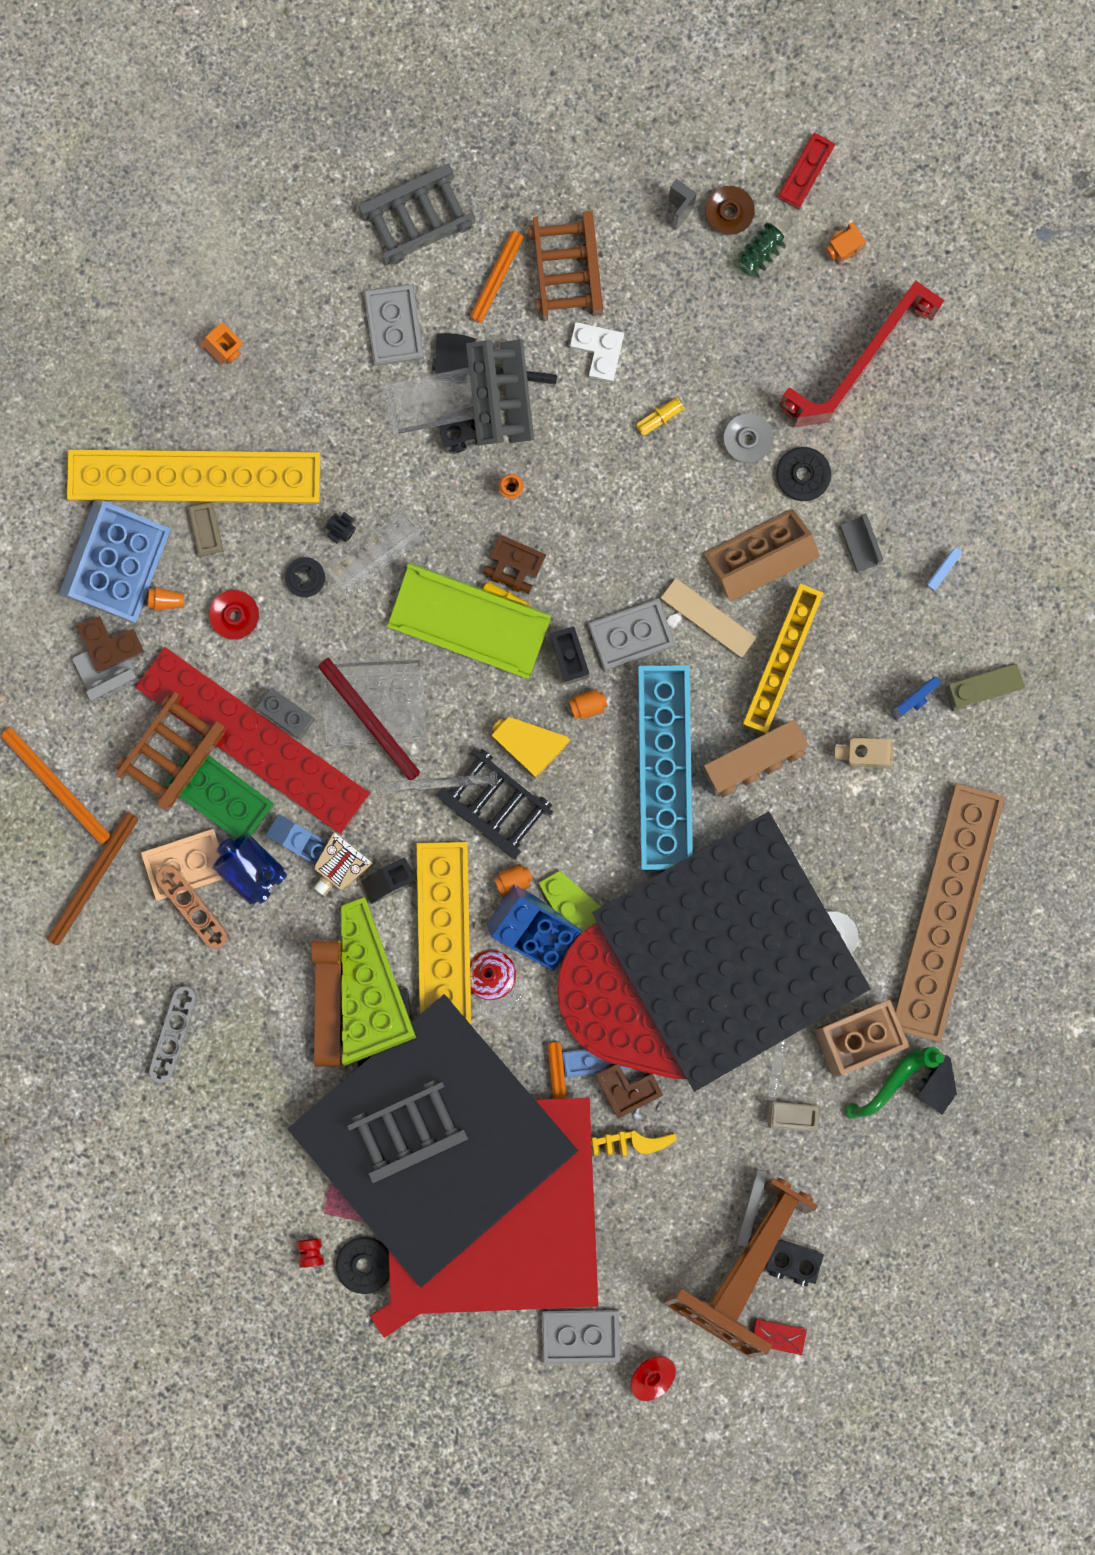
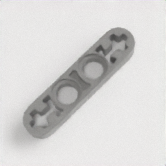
[149,986,197,1083]

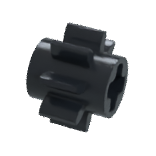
[325,512,356,544]

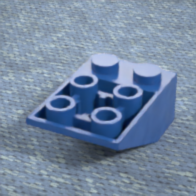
[486,884,582,971]

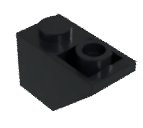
[361,858,417,904]
[914,1055,957,1115]

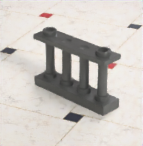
[358,163,475,265]
[466,339,534,445]
[347,1080,469,1183]

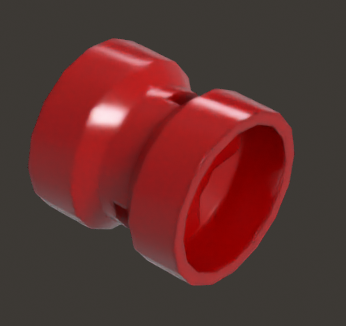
[296,1238,325,1268]

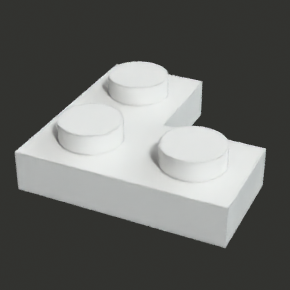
[570,322,624,383]

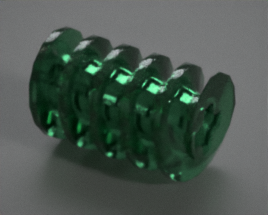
[733,222,786,279]

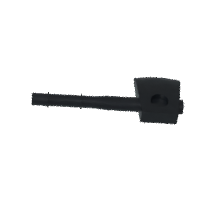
[432,333,557,385]

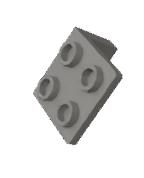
[73,651,140,704]

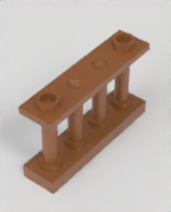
[528,211,603,321]
[115,692,228,812]

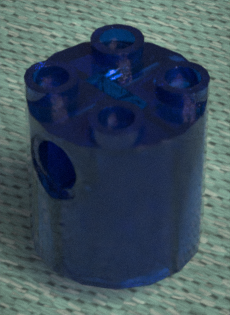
[212,833,288,905]

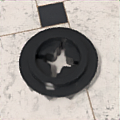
[285,557,326,598]

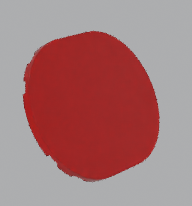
[557,923,686,1079]

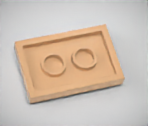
[141,829,230,901]

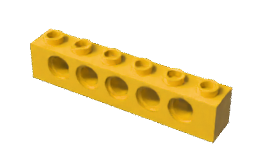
[741,583,824,736]

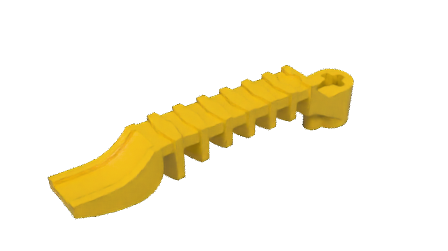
[591,1130,676,1157]

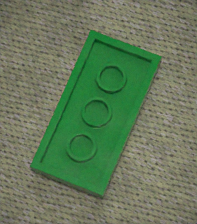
[163,744,275,845]

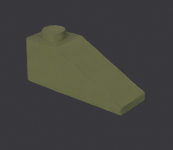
[945,664,1025,712]

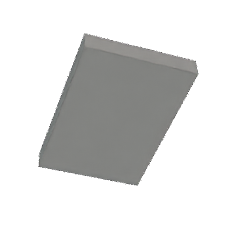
[364,284,424,366]
[588,598,676,672]
[542,1309,620,1364]

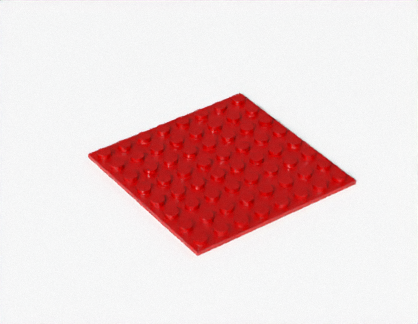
[389,1097,599,1315]

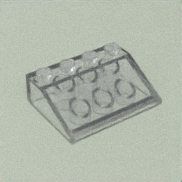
[320,660,427,746]

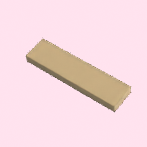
[661,578,757,659]

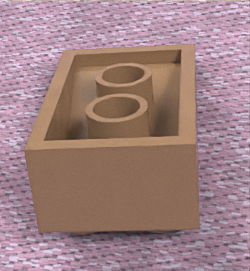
[813,999,909,1077]

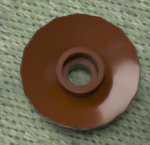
[705,186,755,235]

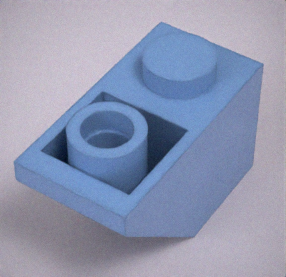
[266,814,327,865]

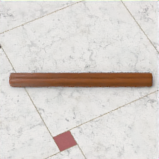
[47,812,138,945]

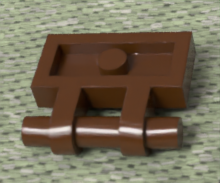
[483,534,546,594]

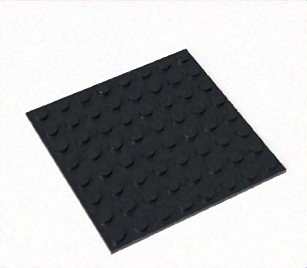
[592,811,871,1092]
[287,994,578,1288]

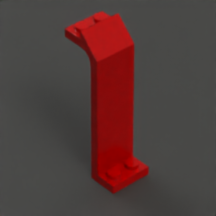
[779,280,945,428]

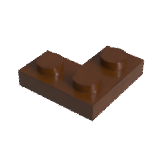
[77,616,145,673]
[594,1063,663,1119]

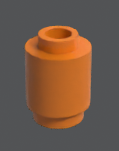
[569,689,608,720]
[494,864,533,897]

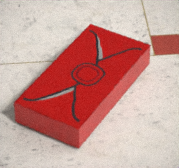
[753,1318,807,1355]

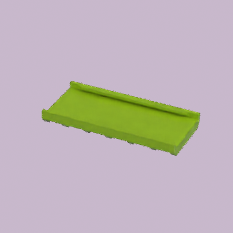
[387,562,552,679]

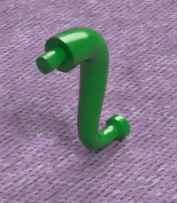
[845,1047,944,1119]

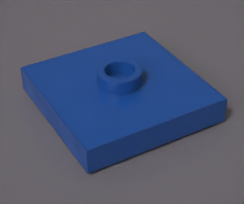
[891,677,942,721]

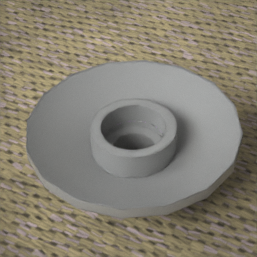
[724,413,773,463]

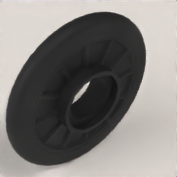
[776,447,831,501]
[336,1237,390,1294]

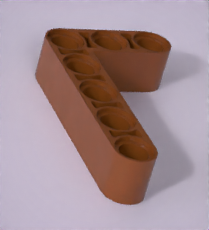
[312,940,343,1067]

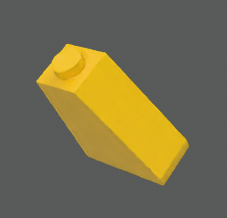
[491,717,571,779]

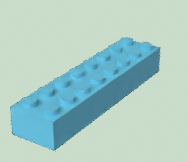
[637,665,693,871]

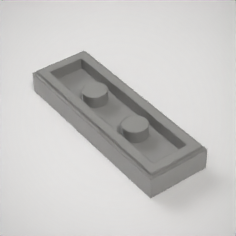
[735,1169,767,1248]

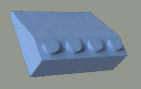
[59,500,171,623]

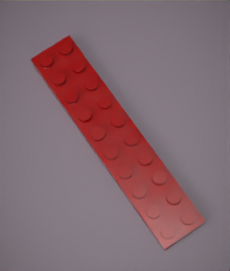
[135,647,371,834]

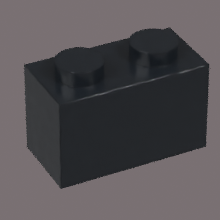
[550,626,590,685]

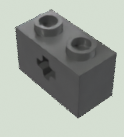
[257,687,315,740]

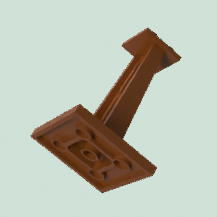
[662,1178,818,1358]

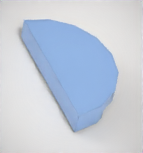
[927,547,963,592]

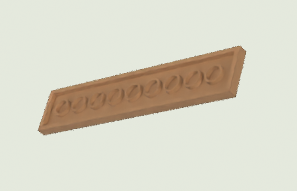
[895,783,1005,1043]

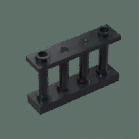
[436,748,554,860]

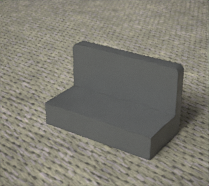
[668,178,697,230]
[840,513,883,573]

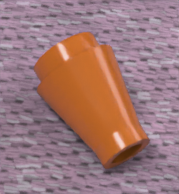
[499,474,524,499]
[148,586,185,611]

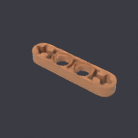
[156,865,227,949]

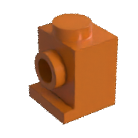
[825,222,866,264]
[200,321,244,365]

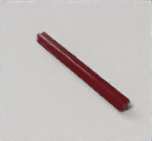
[318,658,420,781]

